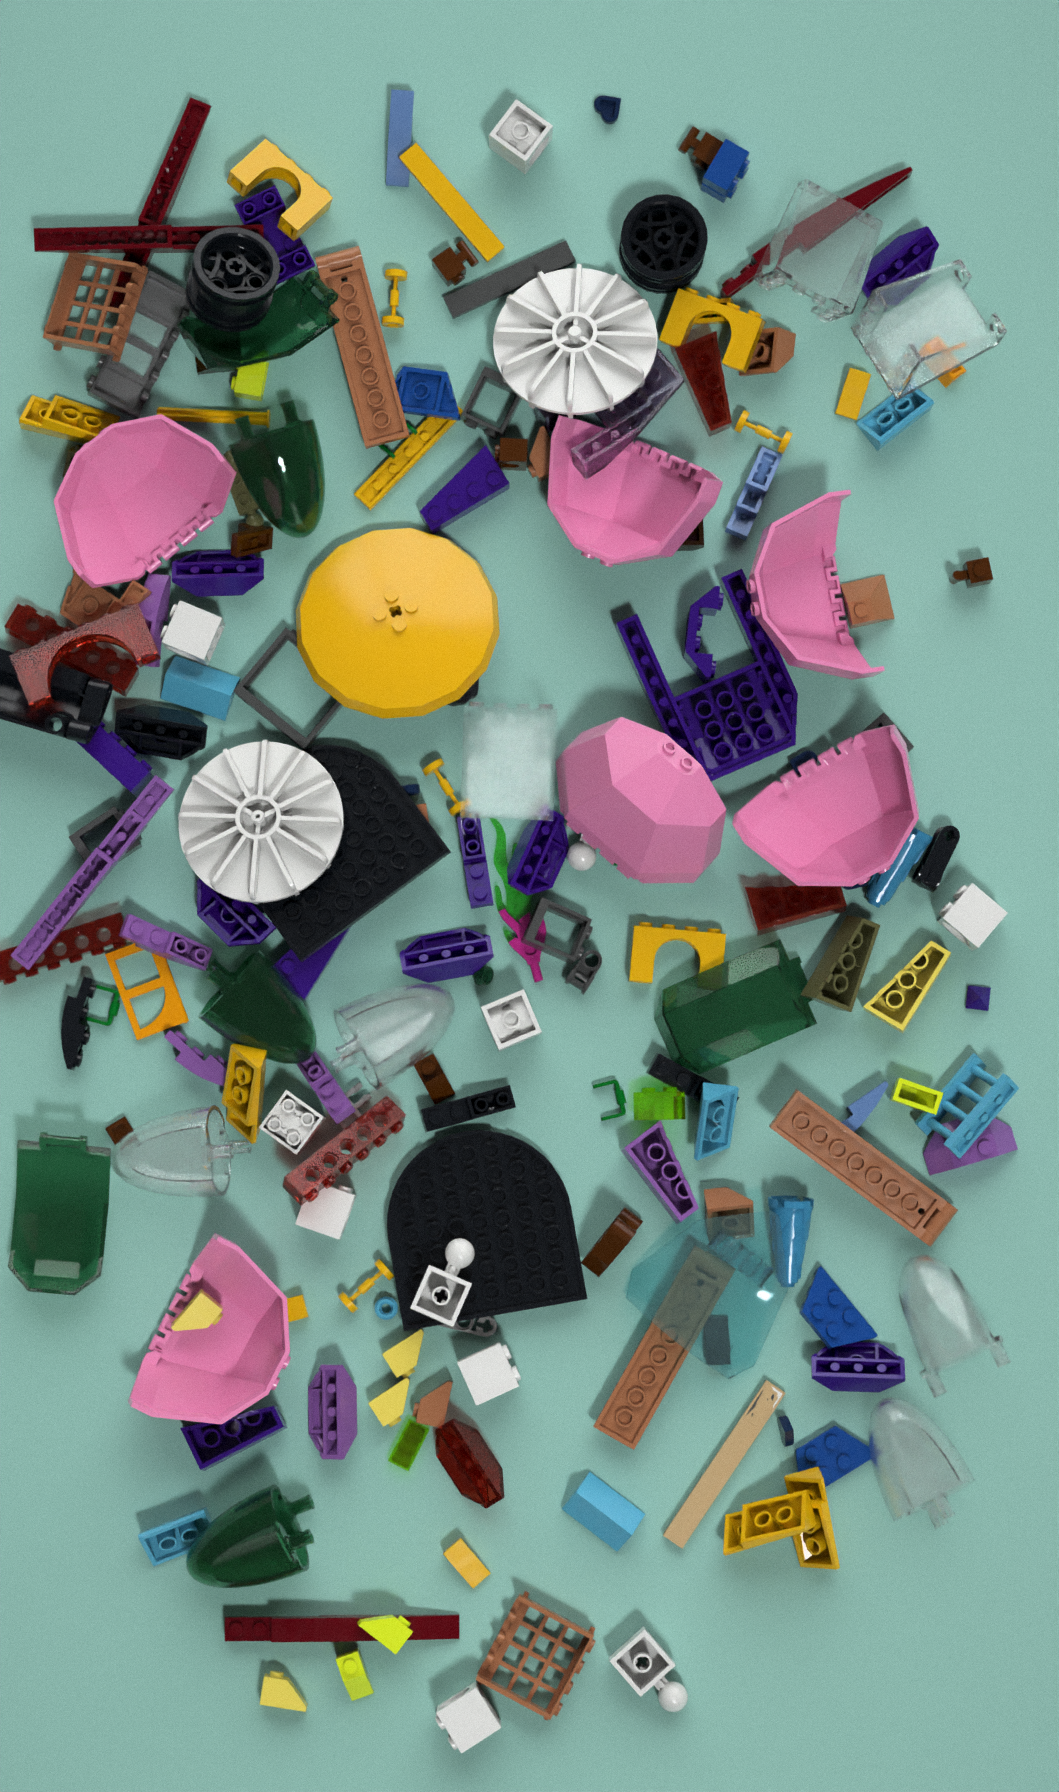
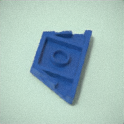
[395,366,461,421]
[799,1266,878,1349]
[795,1425,878,1487]

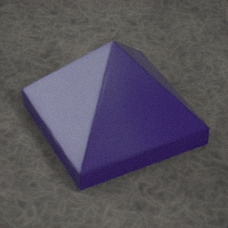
[965,985,991,1011]

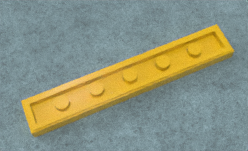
[399,143,505,263]
[354,407,463,511]

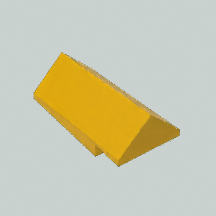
[19,395,120,444]
[221,1043,267,1144]
[784,1467,840,1570]
[723,1490,817,1556]

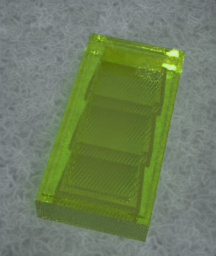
[388,1419,430,1471]

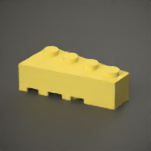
[863,941,951,1034]

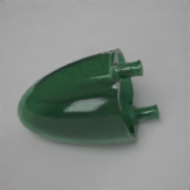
[229,400,325,538]
[198,949,317,1064]
[186,1484,315,1588]

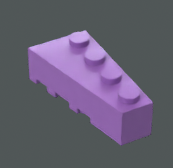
[621,1120,699,1224]

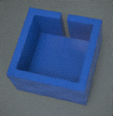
[701,139,750,203]

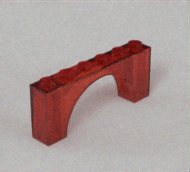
[9,603,161,712]

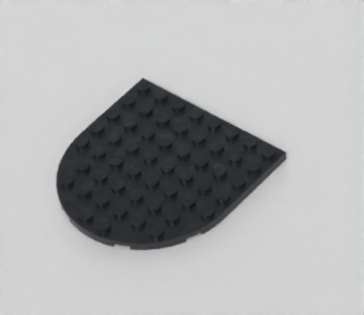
[259,745,451,962]
[387,1130,587,1331]

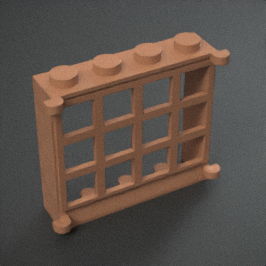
[43,253,148,362]
[475,1591,596,1721]

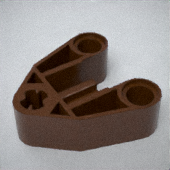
[581,1207,643,1277]

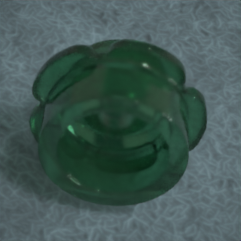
[473,964,494,986]

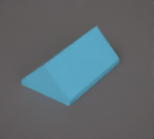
[856,382,934,451]
[160,656,240,721]
[694,1082,739,1161]
[562,1471,645,1551]
[138,1507,219,1566]

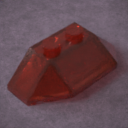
[435,1418,504,1508]

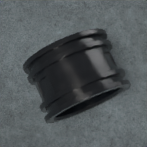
[619,194,708,294]
[185,227,280,332]

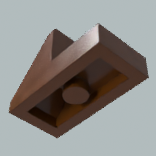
[231,523,273,558]
[413,1054,455,1105]

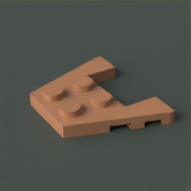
[60,569,152,638]

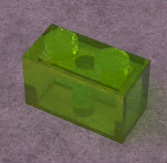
[633,1087,685,1121]

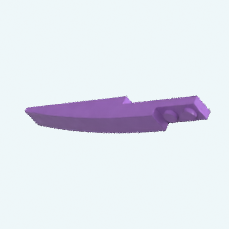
[10,775,175,970]

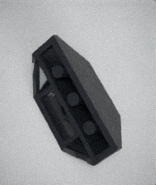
[114,704,208,760]

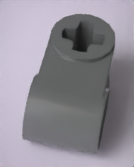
[564,950,602,995]

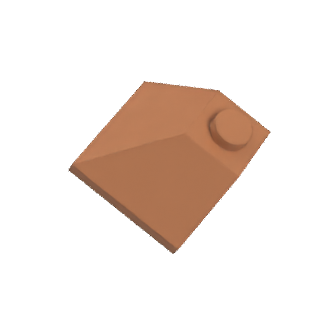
[739,327,796,376]
[840,575,895,629]
[704,1187,755,1242]

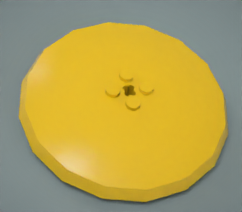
[296,528,500,719]

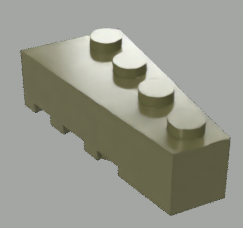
[801,915,880,1012]

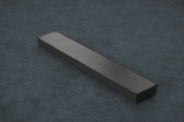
[443,240,576,319]

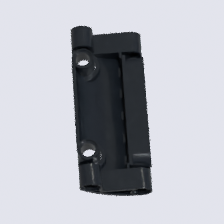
[0,648,113,745]

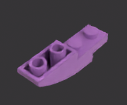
[133,573,171,667]
[119,914,213,971]
[164,1030,228,1086]
[294,1047,356,1124]

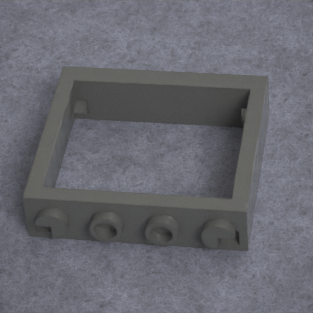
[233,628,343,750]

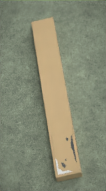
[663,1380,786,1548]

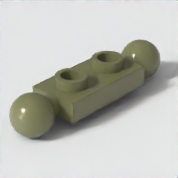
[224,450,264,526]

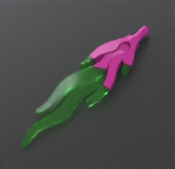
[489,816,546,982]

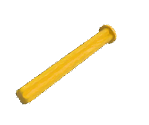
[157,407,271,428]

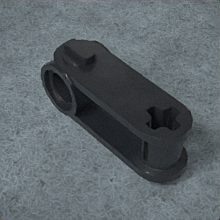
[911,825,960,893]

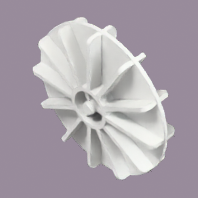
[493,264,657,419]
[178,740,344,904]

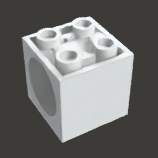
[489,99,553,174]
[160,600,226,667]
[937,883,1008,951]
[481,989,542,1052]
[259,1090,326,1155]
[295,1177,357,1240]
[457,1341,521,1406]
[435,1681,501,1754]

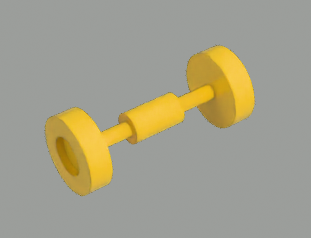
[381,269,408,328]
[734,410,793,454]
[422,758,471,816]
[338,1259,394,1313]

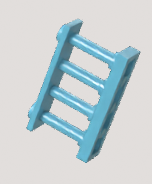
[915,1053,1019,1159]

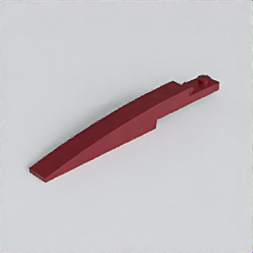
[109,97,212,308]
[720,167,913,298]
[34,225,264,253]
[225,1614,459,1642]

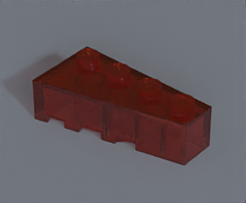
[673,331,732,437]
[744,885,847,936]

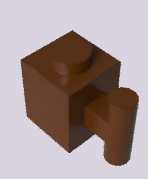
[678,127,724,171]
[432,240,479,287]
[949,557,993,588]

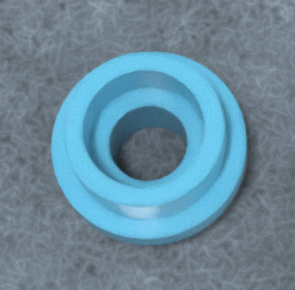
[375,1296,398,1320]

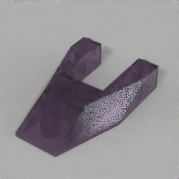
[534,349,685,480]

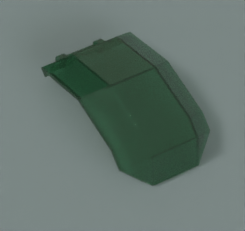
[177,270,340,373]
[654,939,817,1074]
[8,1132,111,1295]

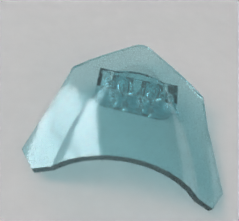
[626,1211,788,1379]

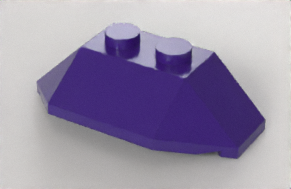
[857,226,939,303]
[172,550,264,597]
[507,805,569,896]
[197,878,276,947]
[399,928,494,983]
[811,1342,905,1393]

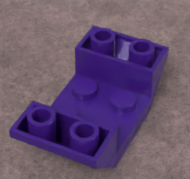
[234,185,316,285]
[683,586,724,683]

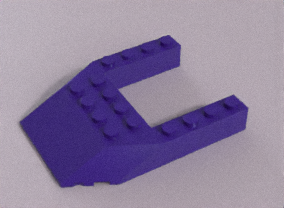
[615,569,798,781]

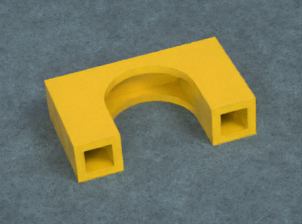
[227,139,333,241]
[659,287,766,374]
[628,922,726,990]

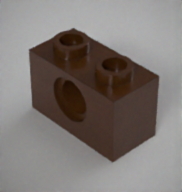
[495,438,528,471]

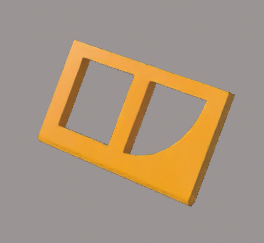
[105,943,189,1041]

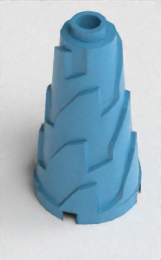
[866,828,933,908]
[767,1195,814,1287]

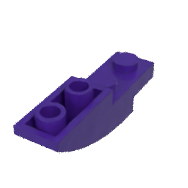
[457,813,494,909]

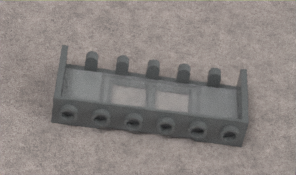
[86,270,191,419]

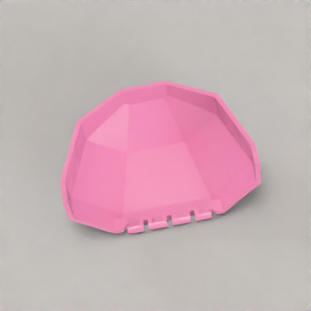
[54,414,237,588]
[547,415,723,567]
[746,490,885,680]
[556,717,726,883]
[732,724,919,886]
[128,1233,291,1424]

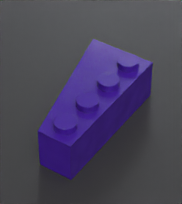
[420,445,510,534]
[76,721,154,798]
[272,926,352,1001]
[180,1406,287,1471]

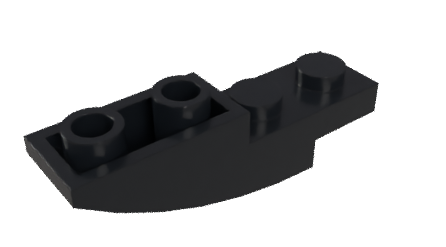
[61,977,97,1071]
[646,1053,739,1103]
[419,1085,516,1132]

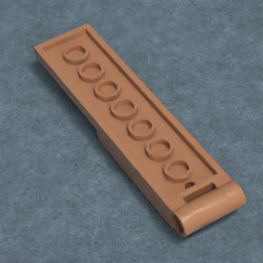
[315,246,410,449]
[769,1089,958,1247]
[593,1246,735,1450]

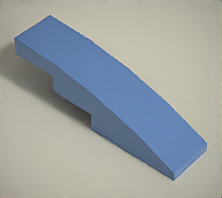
[386,89,414,187]
[725,446,783,541]
[841,1081,888,1132]

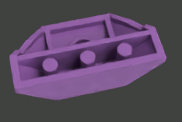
[923,1118,1018,1175]
[308,1365,357,1460]

